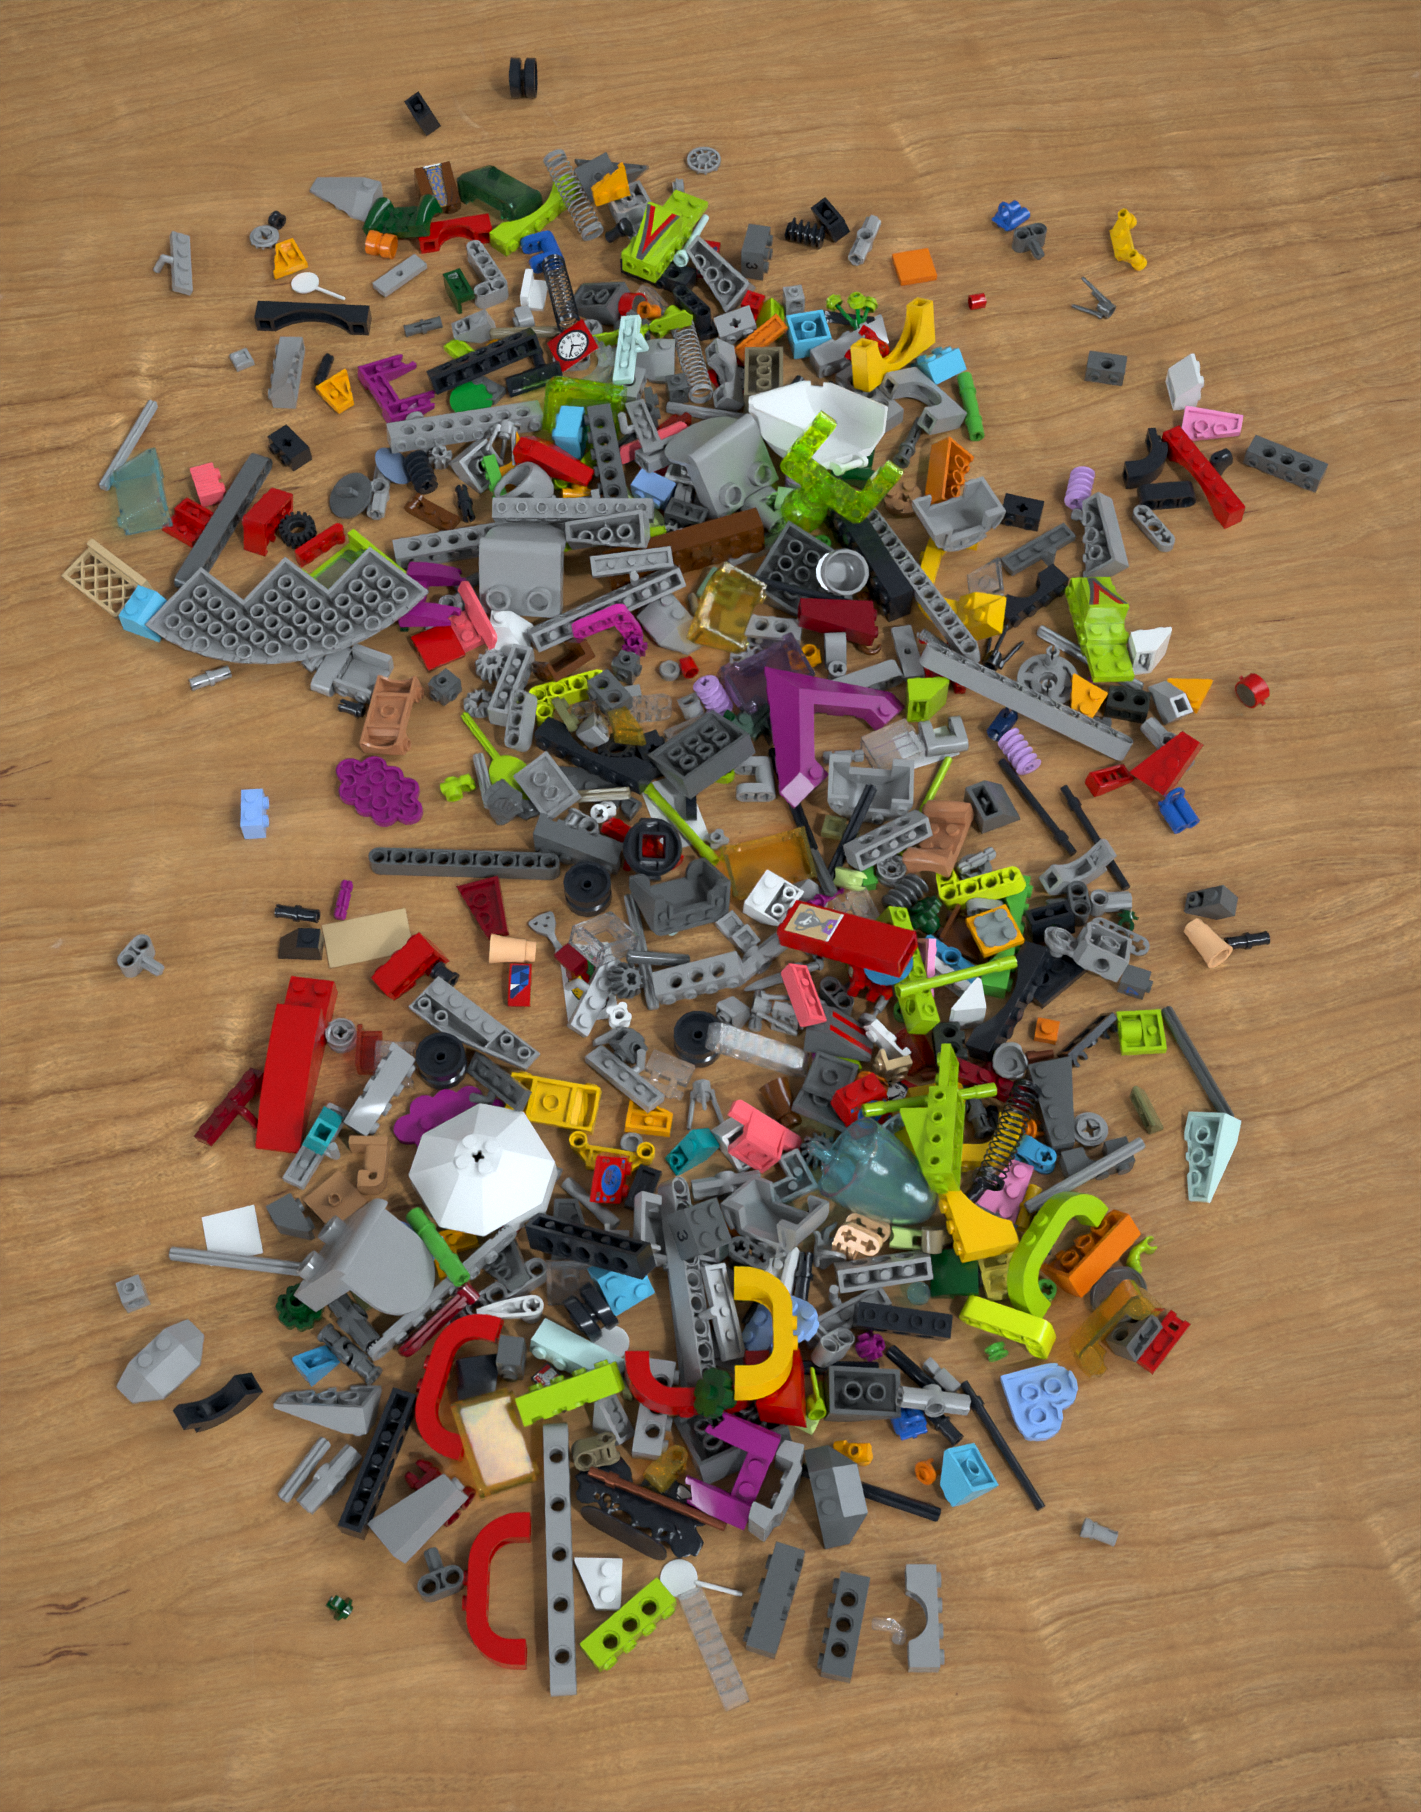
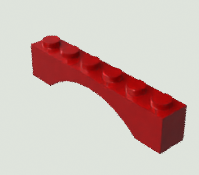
[1161,425,1246,529]

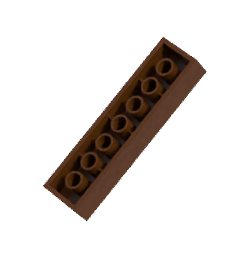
[602,507,765,591]

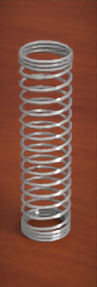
[543,149,604,241]
[671,320,713,404]

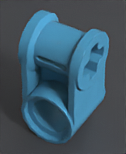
[1011,1135,1057,1175]

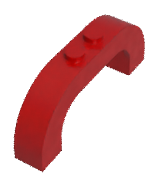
[415,1314,505,1462]
[623,1350,770,1418]
[462,1512,532,1670]

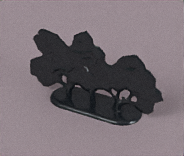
[575,1457,707,1561]

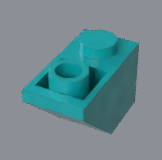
[302,1106,344,1156]
[665,1128,720,1176]

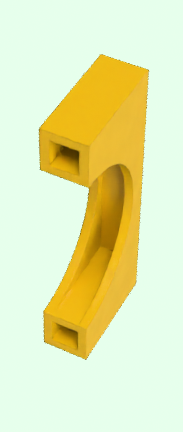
[850,297,935,392]

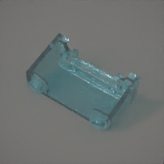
[110,447,173,536]

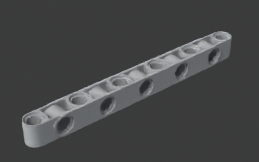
[543,1423,577,1697]

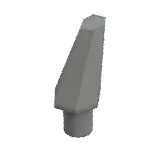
[592,1028,619,1047]

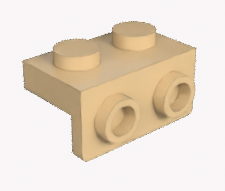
[872,1049,912,1083]

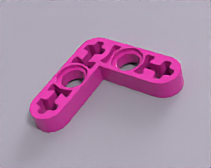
[571,604,643,639]

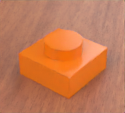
[1034,1017,1060,1045]

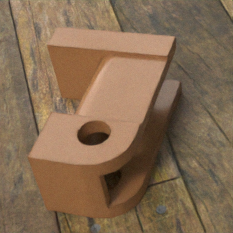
[348,1136,391,1195]

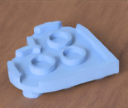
[742,1295,819,1354]
[1000,1363,1078,1441]

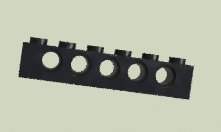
[426,327,542,395]
[525,1213,656,1280]
[338,1387,417,1540]

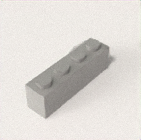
[685,235,756,313]
[810,314,889,379]
[268,336,305,409]
[1082,492,1129,577]
[565,509,650,550]
[343,1042,417,1136]

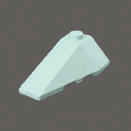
[1184,1111,1241,1203]

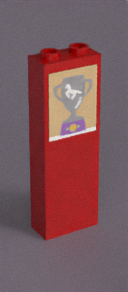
[777,900,918,978]

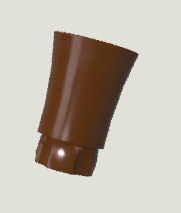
[759,1077,802,1130]

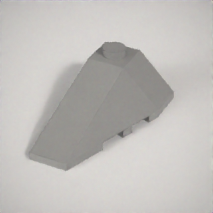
[310,177,384,222]
[599,339,675,384]
[273,1385,382,1436]

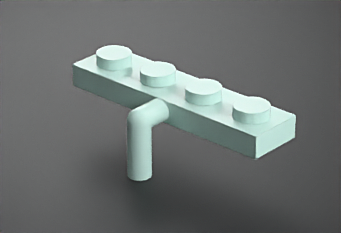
[613,315,649,385]

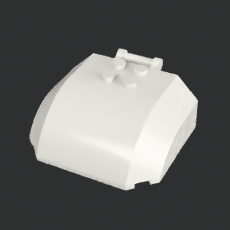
[749,381,888,476]

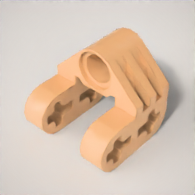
[831,1209,891,1260]

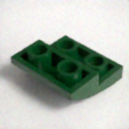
[930,1249,979,1299]

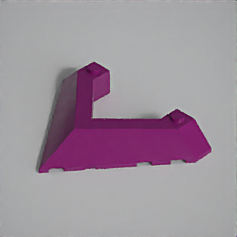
[763,667,906,808]

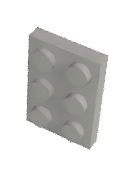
[513,751,582,820]

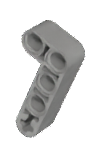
[466,240,509,309]

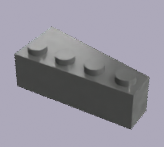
[533,812,624,875]
[1025,1056,1075,1156]
[743,1541,805,1659]

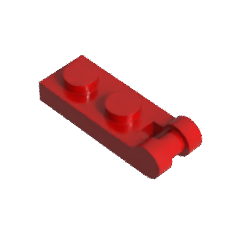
[294,523,346,567]
[1136,1310,1191,1375]

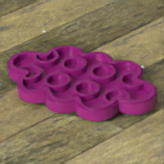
[336,756,423,827]
[394,1086,505,1149]

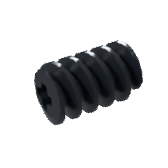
[785,217,825,249]
[404,450,439,495]

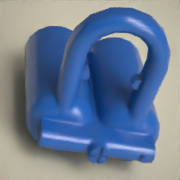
[992,200,1030,232]
[1158,787,1200,834]
[890,1407,928,1441]

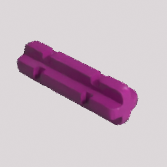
[333,880,353,921]

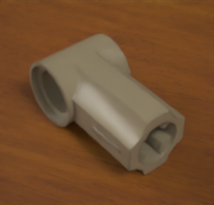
[921,1225,954,1254]

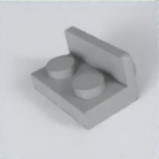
[771,1001,804,1037]

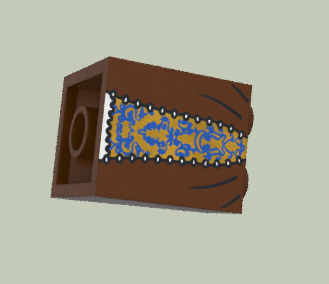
[414,161,461,218]

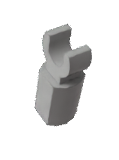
[922,1357,961,1393]

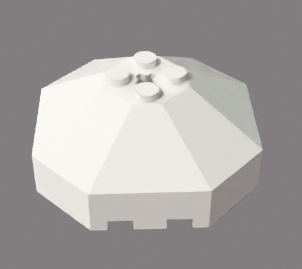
[409,1103,558,1237]

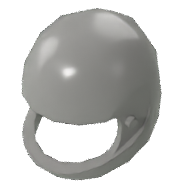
[494,462,554,498]
[816,548,869,596]

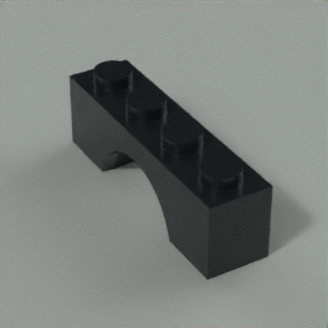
[1003,564,1069,631]

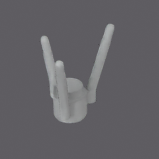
[485,420,517,466]
[751,993,798,1035]
[687,1079,724,1130]

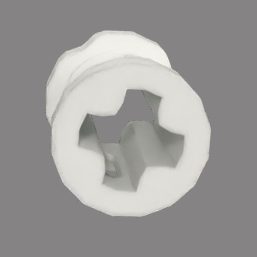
[590,801,616,823]

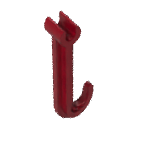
[397,1282,480,1357]

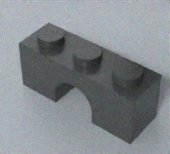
[1058,1136,1135,1185]

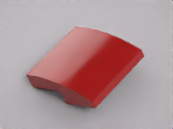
[161,498,214,548]
[411,625,466,672]

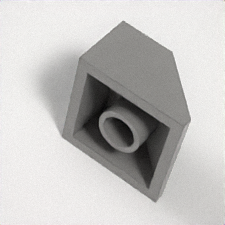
[449,438,505,494]

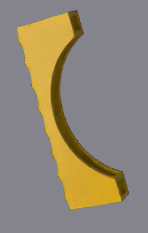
[905,1083,1019,1263]

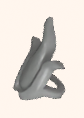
[813,1222,846,1270]

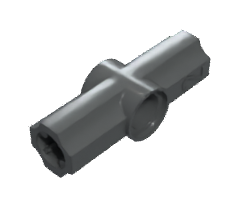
[328,1293,381,1352]

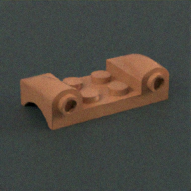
[359,675,425,755]
[902,800,975,877]

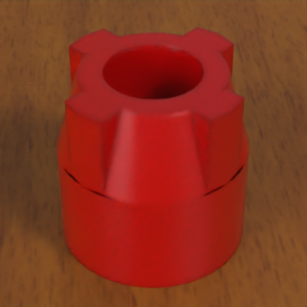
[968,293,987,310]
[679,656,699,679]

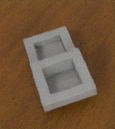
[715,910,761,954]

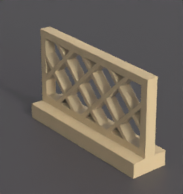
[61,538,153,620]

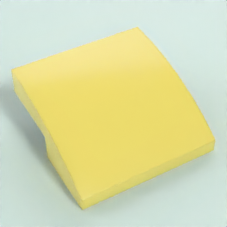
[978,1252,1013,1302]

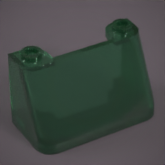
[457,165,543,222]

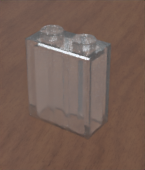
[860,718,926,770]

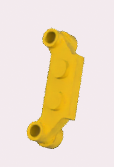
[1109,208,1147,271]
[569,1131,655,1177]

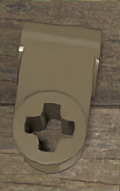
[571,1432,620,1471]

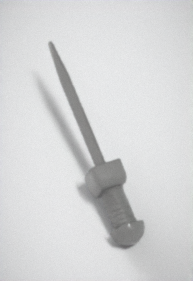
[744,958,824,992]

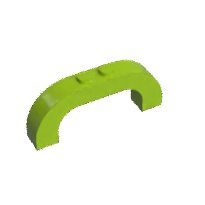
[1007,1191,1109,1318]

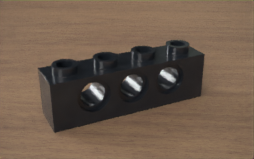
[620,259,697,293]
[852,1301,953,1341]

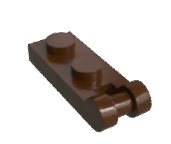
[404,493,461,531]

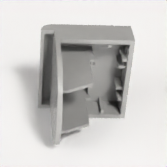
[665,413,779,519]
[479,522,566,618]
[294,1198,435,1315]

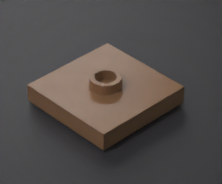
[303,1170,368,1225]

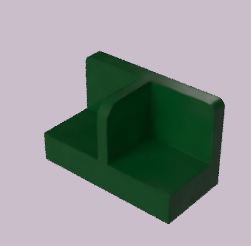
[443,268,475,314]

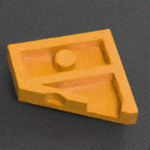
[591,162,631,207]
[273,238,308,280]
[315,369,354,414]
[1070,673,1108,719]
[1167,678,1213,714]
[625,1099,673,1137]

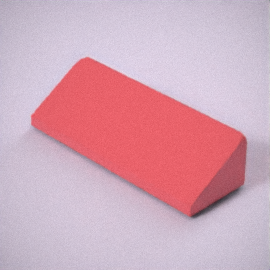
[781,963,827,1027]

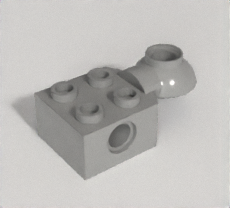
[608,180,651,240]
[1044,921,1132,983]

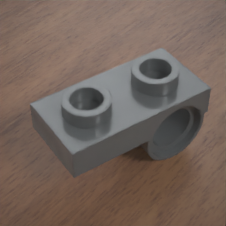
[644,386,661,428]

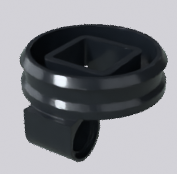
[623,818,682,882]

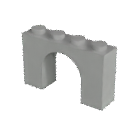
[879,367,967,435]

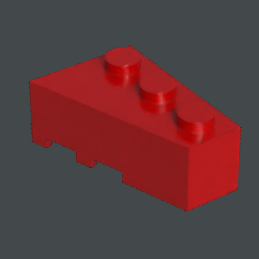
[371,932,450,1001]
[756,1348,807,1428]

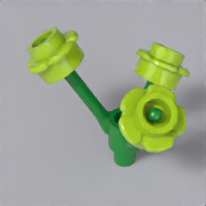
[826,292,878,331]

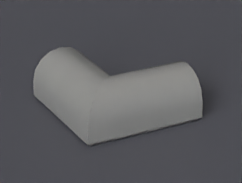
[773,1148,819,1204]

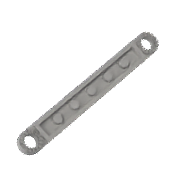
[367,1225,517,1361]

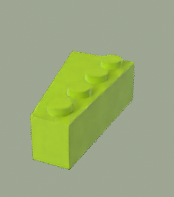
[515,1359,625,1427]

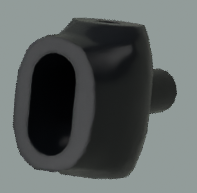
[1209,448,1233,476]

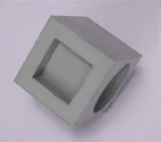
[782,285,805,315]
[116,1275,151,1313]

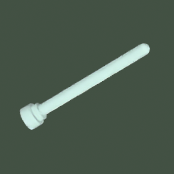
[673,214,709,267]

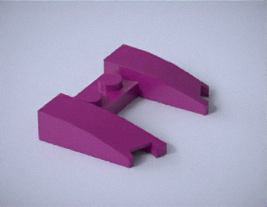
[358,354,435,423]
[398,562,467,627]
[685,1411,781,1530]

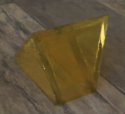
[607,706,646,746]

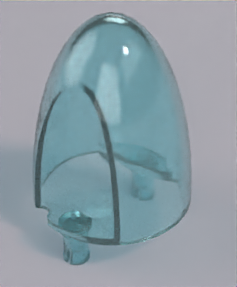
[808,1117,937,1225]

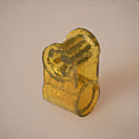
[643,1445,688,1493]

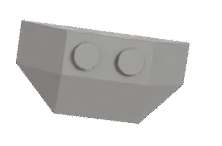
[637,593,704,655]
[116,1319,205,1404]

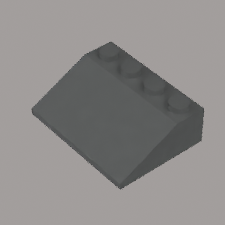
[744,520,834,617]
[647,710,756,799]
[673,1399,792,1484]

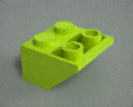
[905,676,949,722]

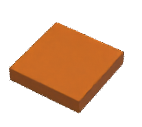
[892,248,937,286]

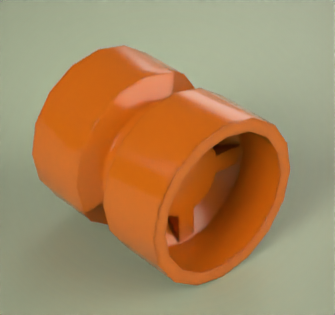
[365,230,398,259]

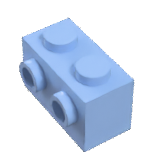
[630,468,677,511]
[240,789,269,839]

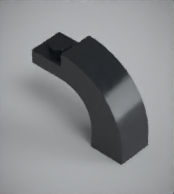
[1122,427,1168,489]
[173,1372,263,1433]

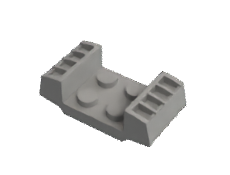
[748,1440,804,1542]

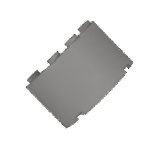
[912,476,1006,552]
[828,754,914,825]
[720,1175,829,1258]
[633,1191,719,1272]

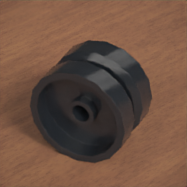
[509,57,538,98]
[563,861,612,917]
[674,1011,722,1068]
[416,1032,467,1090]
[562,1282,619,1343]

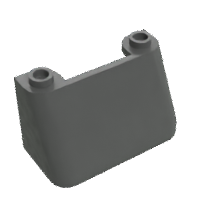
[629,857,731,936]

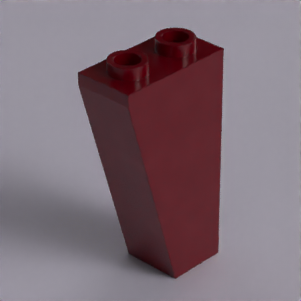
[797,598,878,646]

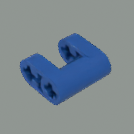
[520,230,565,274]

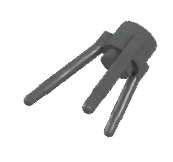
[1071,277,1116,319]

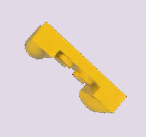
[505,1072,602,1135]

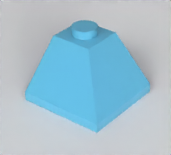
[940,1443,999,1507]

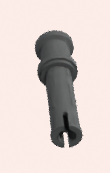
[893,417,923,468]

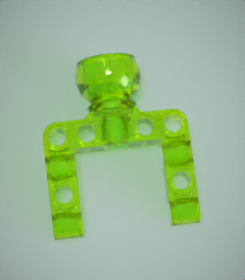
[780,410,904,533]

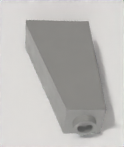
[368,1474,469,1564]

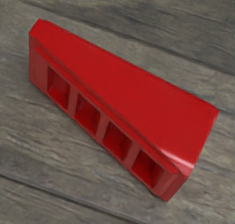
[1085,764,1134,797]

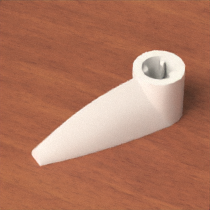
[476,1295,544,1324]

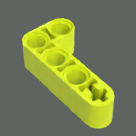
[529,669,604,727]
[936,866,1026,910]
[959,1295,1056,1360]

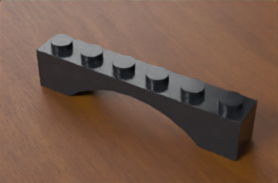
[254,301,372,336]
[534,717,654,795]
[965,941,1053,1062]

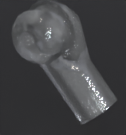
[872,1617,907,1645]

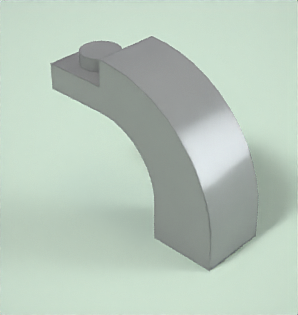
[1039,839,1117,895]

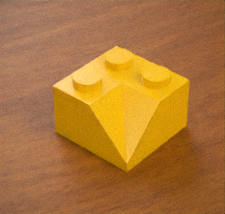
[957,592,1007,641]

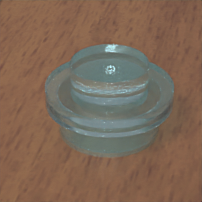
[907,1282,931,1305]

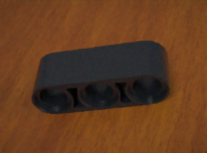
[673,285,712,331]
[1137,481,1196,510]

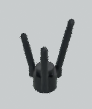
[981,624,1024,671]

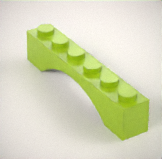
[489,174,582,257]

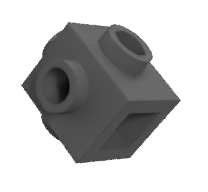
[611,650,642,685]
[428,668,462,706]
[608,1027,648,1064]

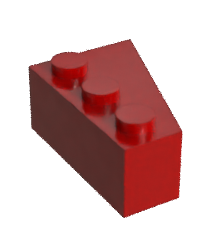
[242,487,293,557]
[1129,731,1204,797]

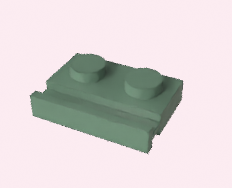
[732,695,770,742]

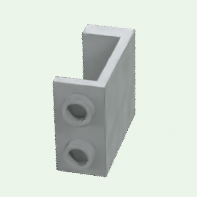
[333,644,394,704]

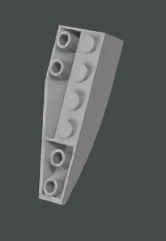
[409,976,540,1071]

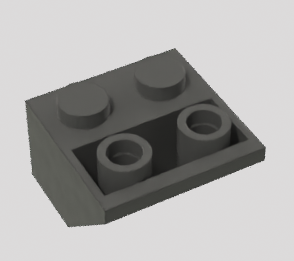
[963,780,1020,834]

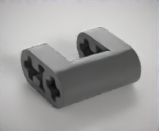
[728,1236,770,1271]

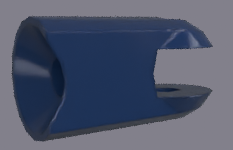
[986,707,1018,742]

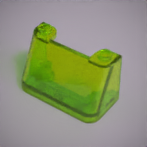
[542,376,628,441]

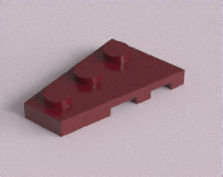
[456,876,510,940]

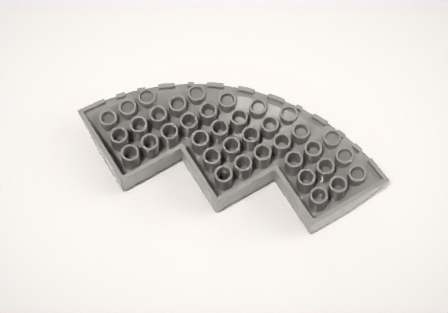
[145,547,429,664]

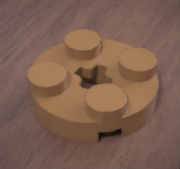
[884,481,923,518]

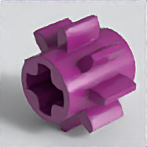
[622,634,648,658]
[855,1330,885,1362]

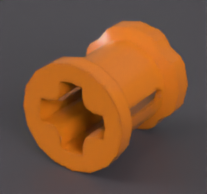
[637,301,661,321]

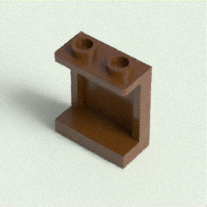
[532,638,596,682]
[936,903,992,965]

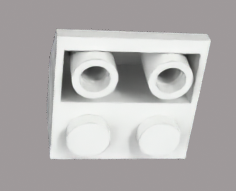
[1165,354,1204,411]
[1127,627,1172,675]
[743,869,804,926]

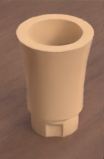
[1184,918,1233,968]
[489,933,536,964]

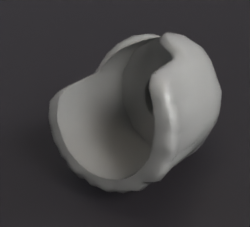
[992,1042,1028,1080]

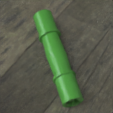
[957,372,985,441]
[406,1207,470,1287]

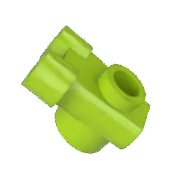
[440,773,476,802]

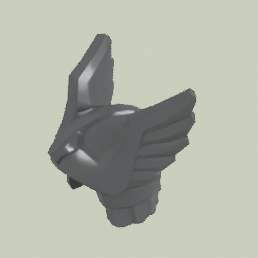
[482,779,540,825]

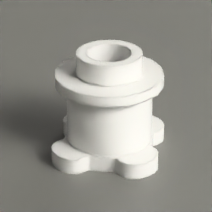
[606,1002,632,1031]

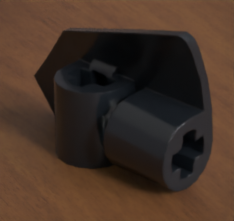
[455,1354,498,1426]

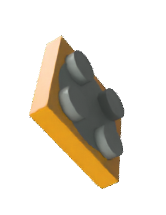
[966,904,1024,958]

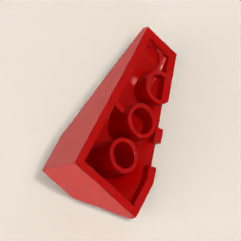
[513,436,595,487]

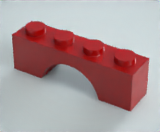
[418,213,492,254]

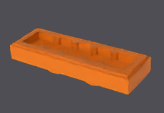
[734,314,788,365]

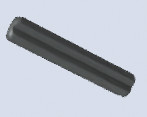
[807,848,837,897]
[626,950,690,966]

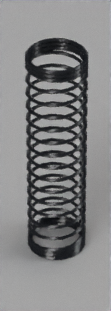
[541,254,580,333]
[975,1079,1042,1191]

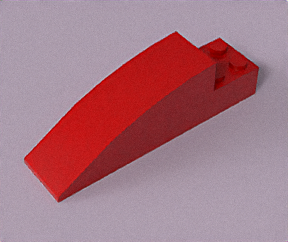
[255,976,338,1154]

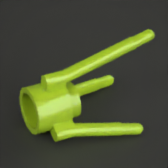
[805,1367,827,1420]

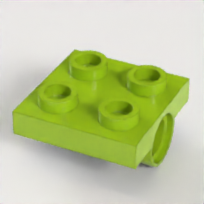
[1115,1009,1167,1056]

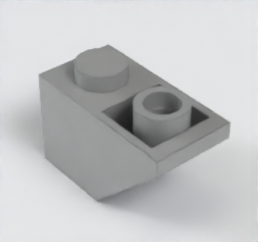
[451,309,496,343]
[1148,681,1193,725]
[576,712,609,749]
[716,996,750,1037]

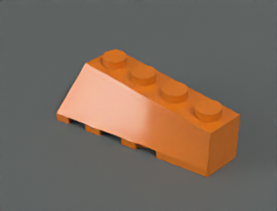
[925,436,974,506]
[1040,1209,1141,1298]

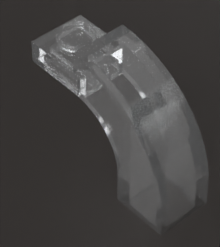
[578,336,616,400]

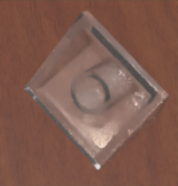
[967,557,1004,596]
[546,1259,595,1305]

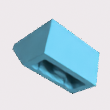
[910,346,967,385]

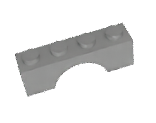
[705,338,744,412]
[905,1564,945,1672]

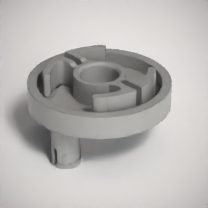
[1016,645,1078,706]

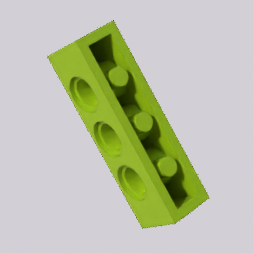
[579,1577,677,1672]

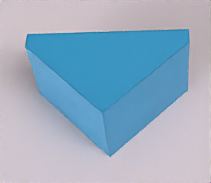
[292,1345,340,1387]

